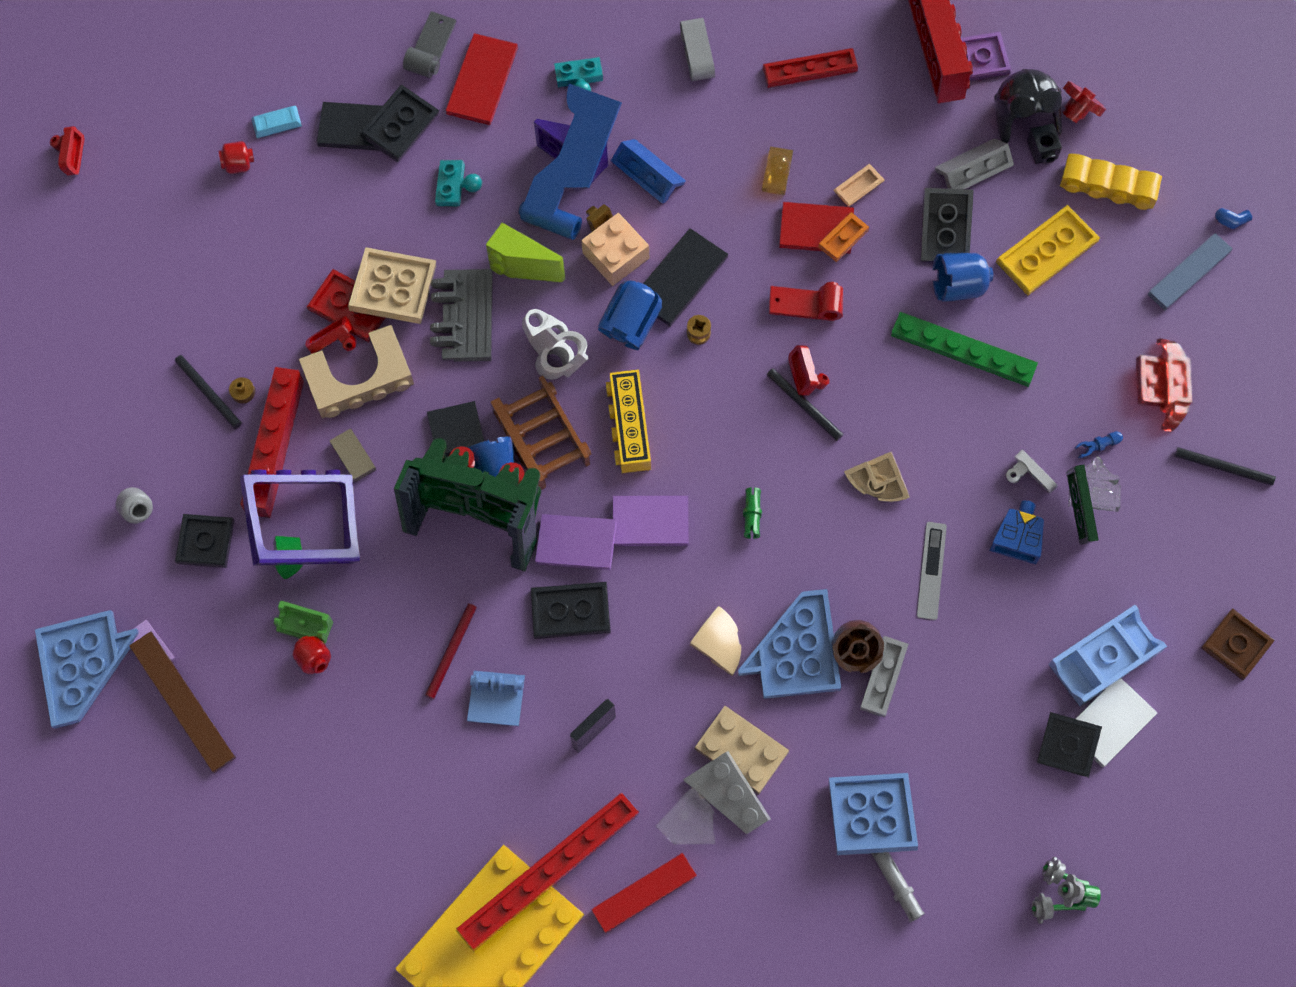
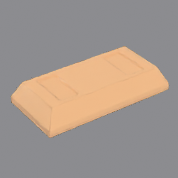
[833,164,885,207]

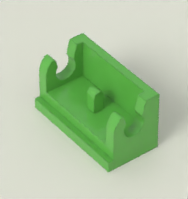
[274,600,333,644]

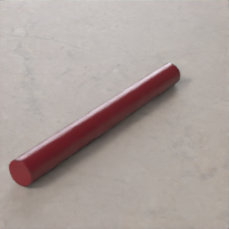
[425,603,477,700]

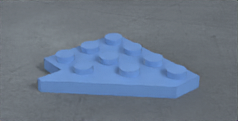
[738,589,841,699]
[35,610,139,729]

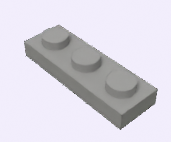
[860,636,908,718]

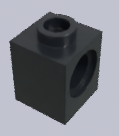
[1027,123,1062,164]

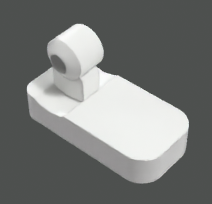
[1006,450,1058,494]

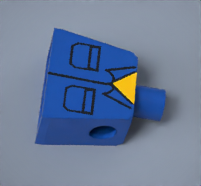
[989,500,1044,565]

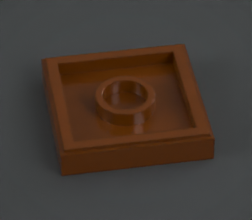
[1201,608,1275,680]

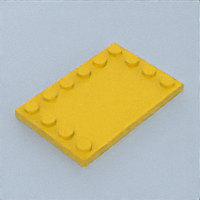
[395,844,584,987]

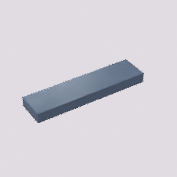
[1148,233,1233,311]

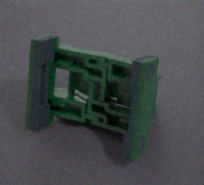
[394,438,541,571]

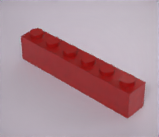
[240,367,304,518]

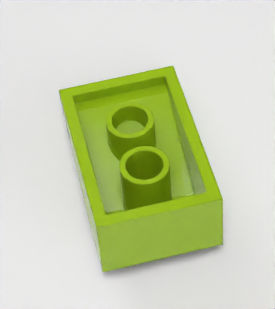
[486,223,565,282]

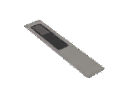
[917,522,947,620]

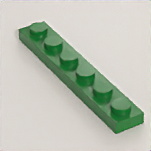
[891,312,1038,387]

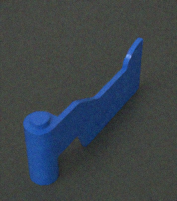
[518,84,622,240]

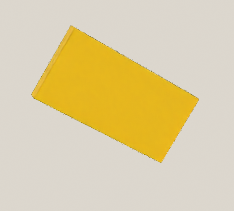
[996,205,1100,296]

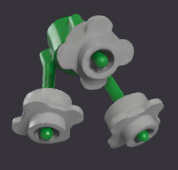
[1032,856,1101,924]

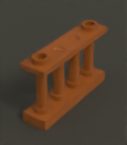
[490,375,592,490]

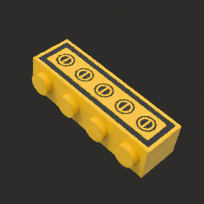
[606,370,651,473]

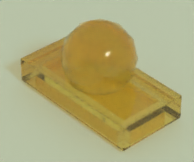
[762,146,793,195]

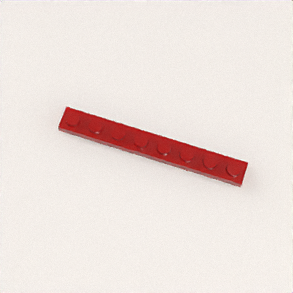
[456,792,639,952]

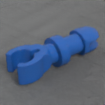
[1074,431,1123,458]

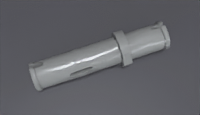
[871,852,925,922]

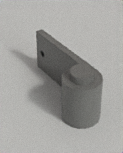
[403,11,457,78]

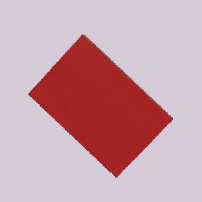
[779,202,854,254]
[307,269,386,343]

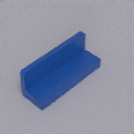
[610,139,686,203]

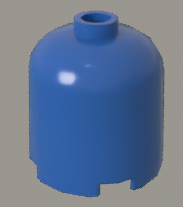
[933,253,993,302]

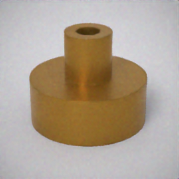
[229,377,255,404]

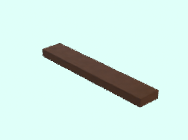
[129,631,236,773]

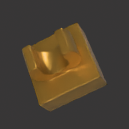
[585,204,613,232]

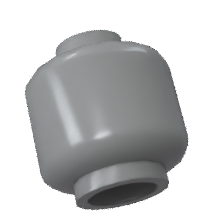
[115,487,153,524]

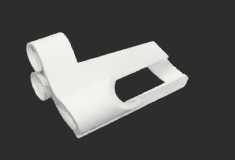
[522,309,588,380]

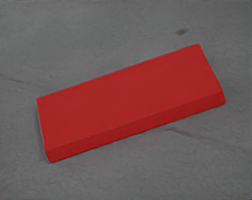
[446,33,518,126]

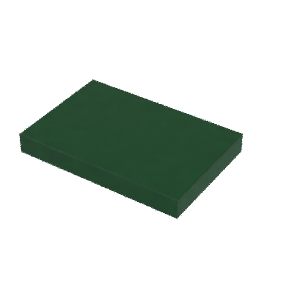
[1066,464,1099,545]

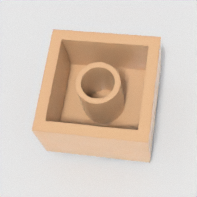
[581,212,650,286]

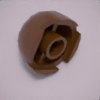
[832,620,885,673]

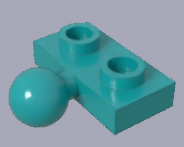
[554,57,603,91]
[435,160,482,206]

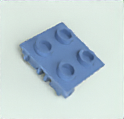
[467,671,525,726]

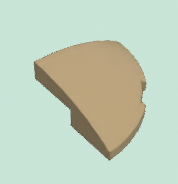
[844,452,910,502]
[690,606,741,676]

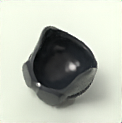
[994,69,1062,143]

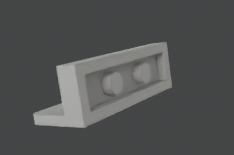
[935,139,1014,189]

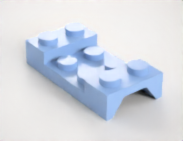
[1049,605,1167,707]

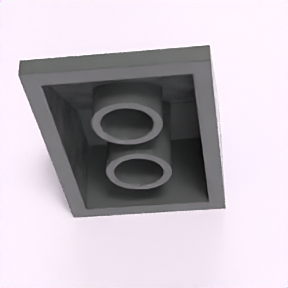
[921,188,974,261]

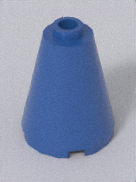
[468,436,514,477]

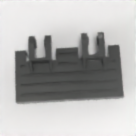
[430,269,493,362]

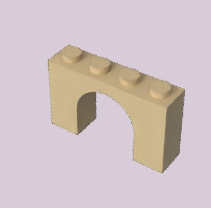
[299,325,414,419]

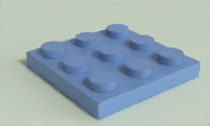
[828,773,918,855]

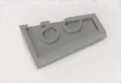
[683,751,771,834]

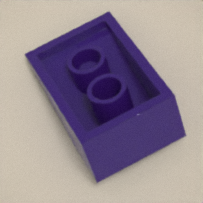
[534,119,608,184]

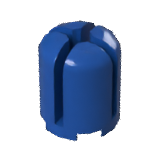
[598,281,662,351]

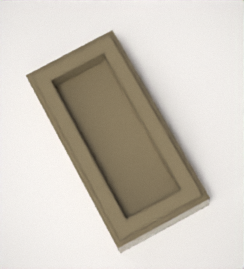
[329,428,376,482]

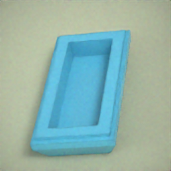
[251,106,302,138]

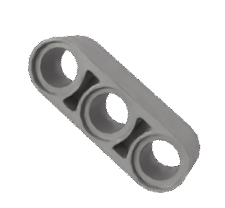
[680,18,715,81]

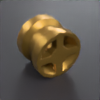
[687,315,711,345]

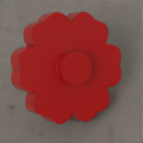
[1062,80,1106,123]

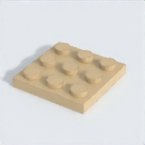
[349,247,436,324]

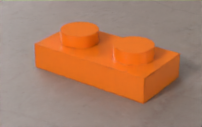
[819,212,869,263]

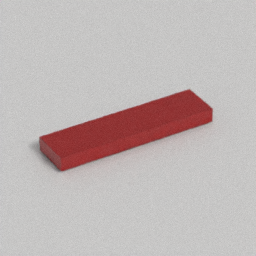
[763,48,858,88]
[591,853,697,934]

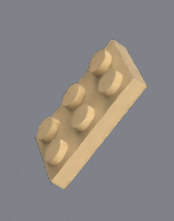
[695,706,789,794]

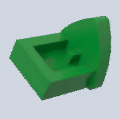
[273,536,303,579]

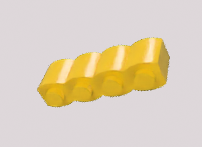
[1060,154,1162,210]

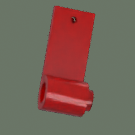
[769,282,843,321]

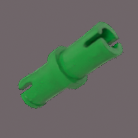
[743,487,762,539]

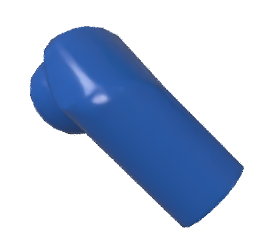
[1215,208,1253,229]

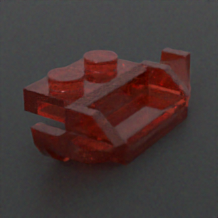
[1136,338,1192,432]

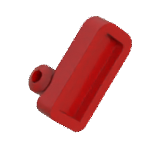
[49,126,85,176]
[305,316,356,354]
[788,345,830,396]

